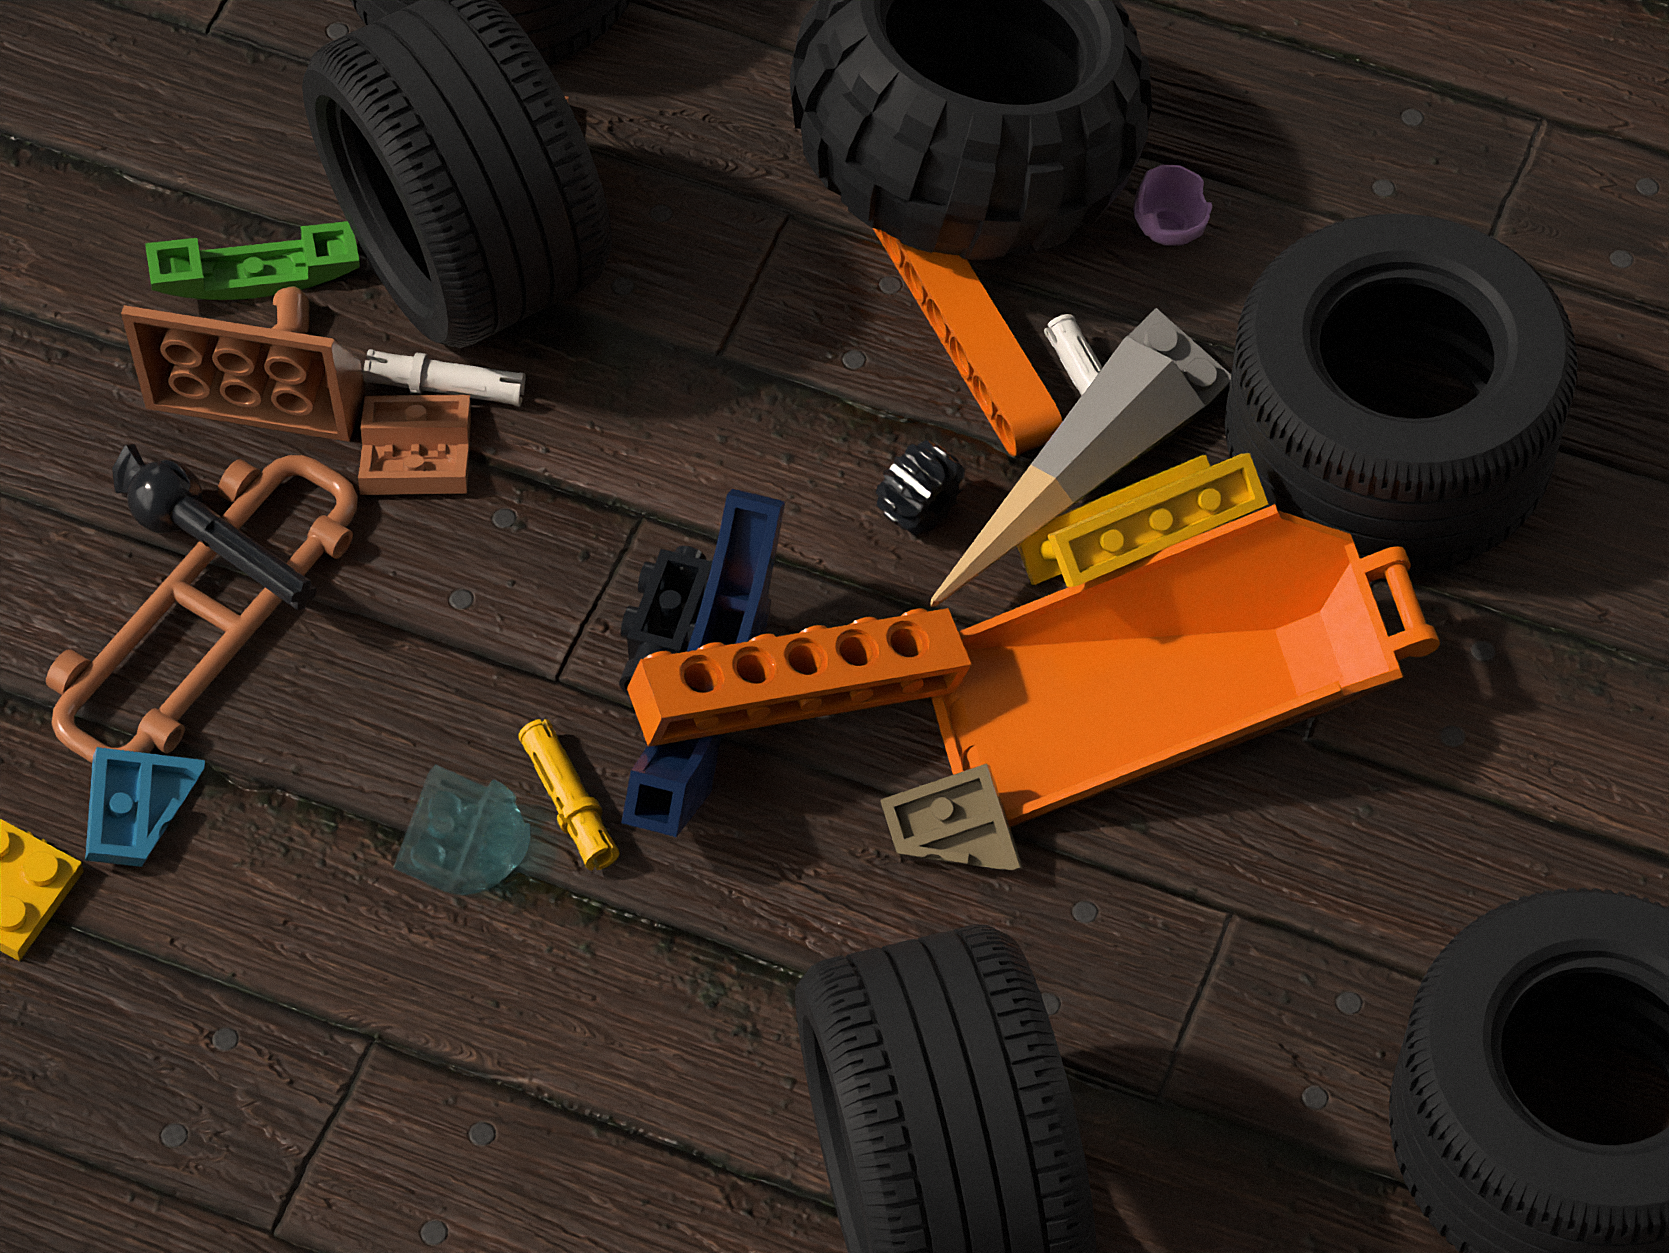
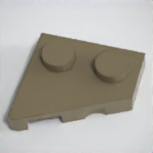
[880,764,1023,872]

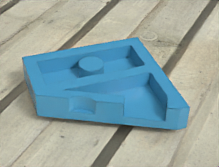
[85,747,205,867]

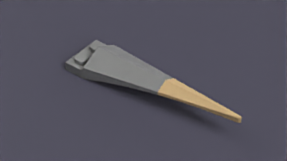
[930,308,1231,607]

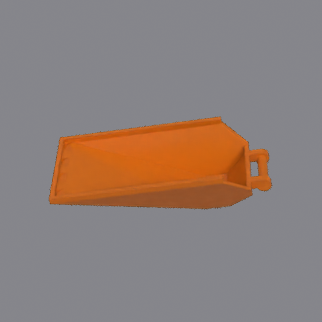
[931,504,1440,827]

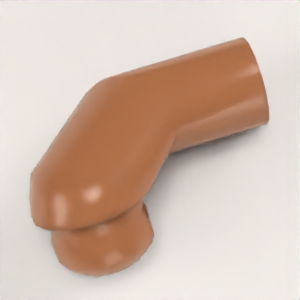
[270,287,310,334]

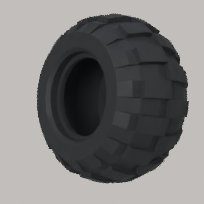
[790,0,1152,260]

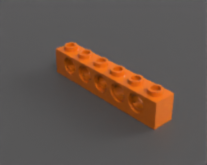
[627,608,972,747]

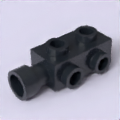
[619,546,712,695]

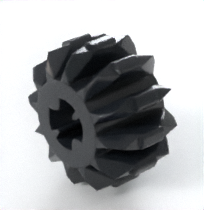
[876,440,966,535]

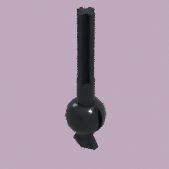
[112,443,317,610]

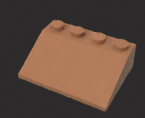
[121,305,366,442]

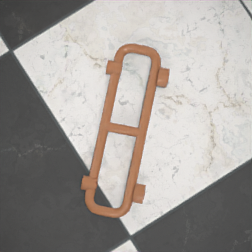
[46,455,358,763]

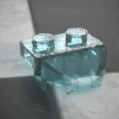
[393,764,530,895]

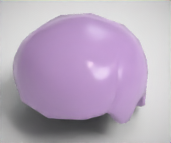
[1133,164,1212,246]

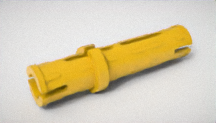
[518,719,619,871]

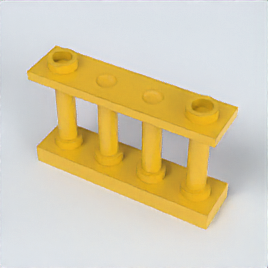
[1017,453,1269,587]

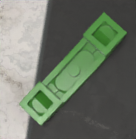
[145,221,360,300]

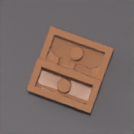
[358,395,471,495]

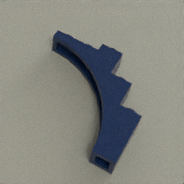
[621,489,786,837]

